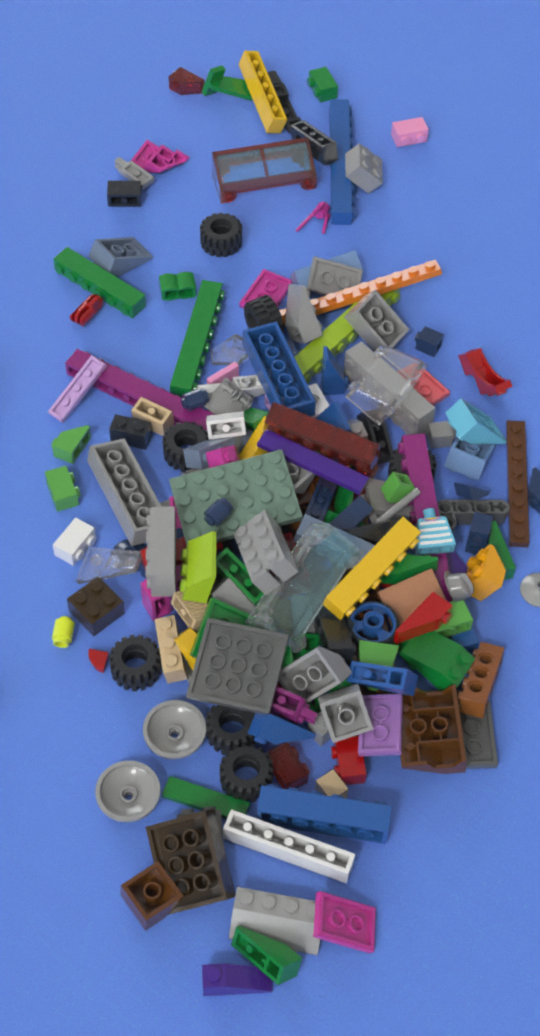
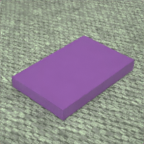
[358,694,403,756]

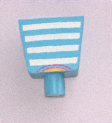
[416,508,456,556]

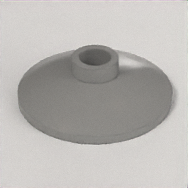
[520,573,540,607]

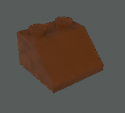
[121,861,184,931]

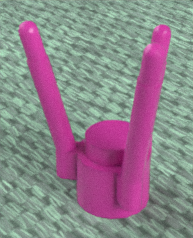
[296,202,331,234]

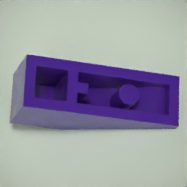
[202,964,272,996]

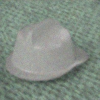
[444,571,474,602]

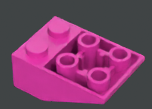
[140,561,184,622]

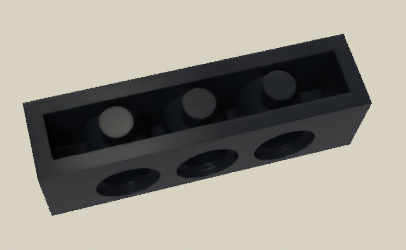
[290,120,338,165]

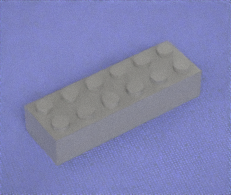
[344,341,435,435]
[87,438,161,546]

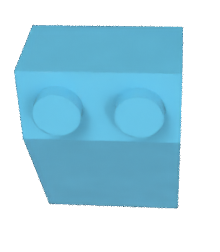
[445,398,507,444]

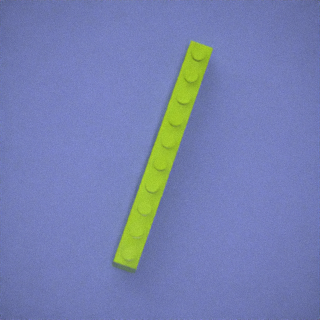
[294,288,401,384]

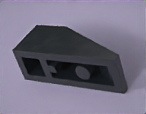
[356,407,393,464]
[342,518,399,544]

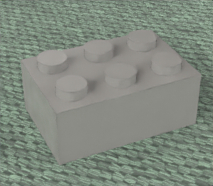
[344,290,409,357]

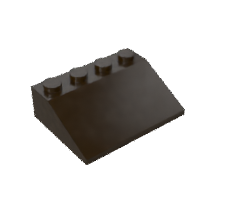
[145,809,236,915]

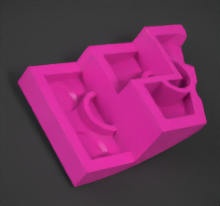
[131,140,189,173]

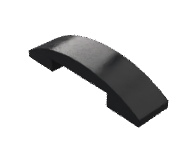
[273,83,301,134]

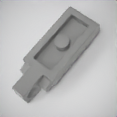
[114,157,154,190]

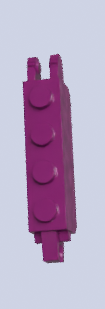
[270,687,318,725]

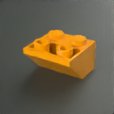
[466,544,506,601]

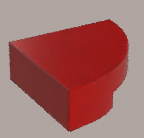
[88,649,109,673]

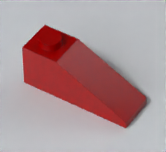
[393,592,453,644]

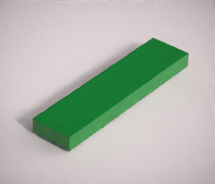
[162,776,250,819]

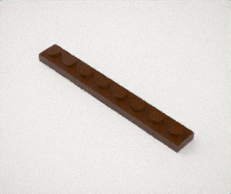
[506,420,529,548]

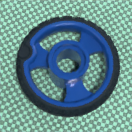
[346,601,399,645]

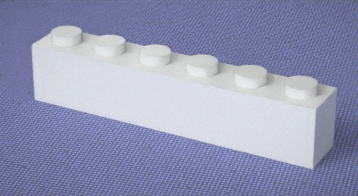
[223,810,355,884]

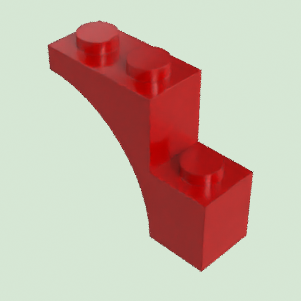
[458,348,512,396]

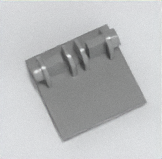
[204,377,254,415]

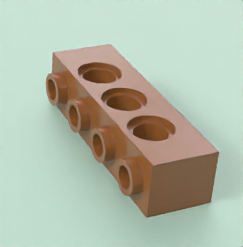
[457,642,504,719]

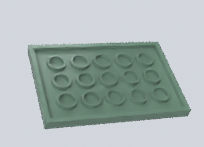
[169,449,303,546]

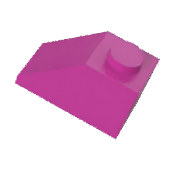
[205,445,240,468]

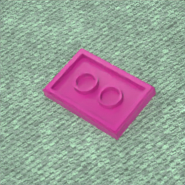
[239,269,293,308]
[313,891,376,954]

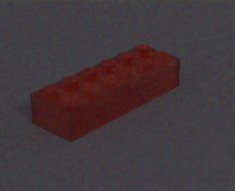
[264,402,381,474]

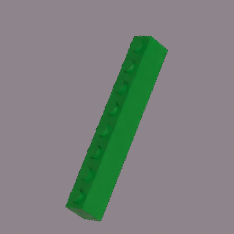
[170,280,225,398]

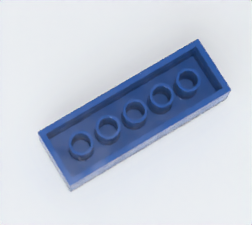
[243,321,316,425]
[257,784,392,844]

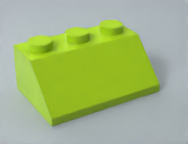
[180,531,216,604]

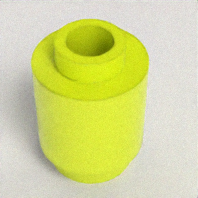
[52,616,75,648]

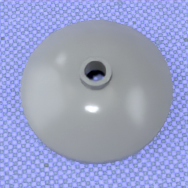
[143,700,206,759]
[95,761,160,822]

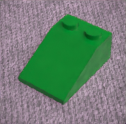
[399,631,475,691]

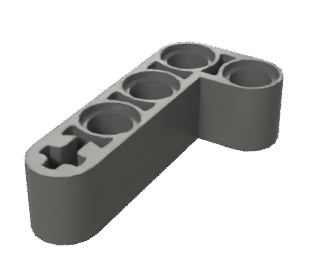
[437,500,510,534]

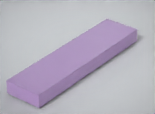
[48,355,107,423]

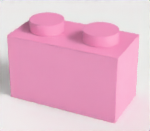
[391,117,429,147]

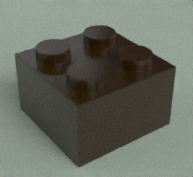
[67,576,125,637]

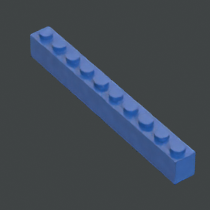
[329,99,355,225]

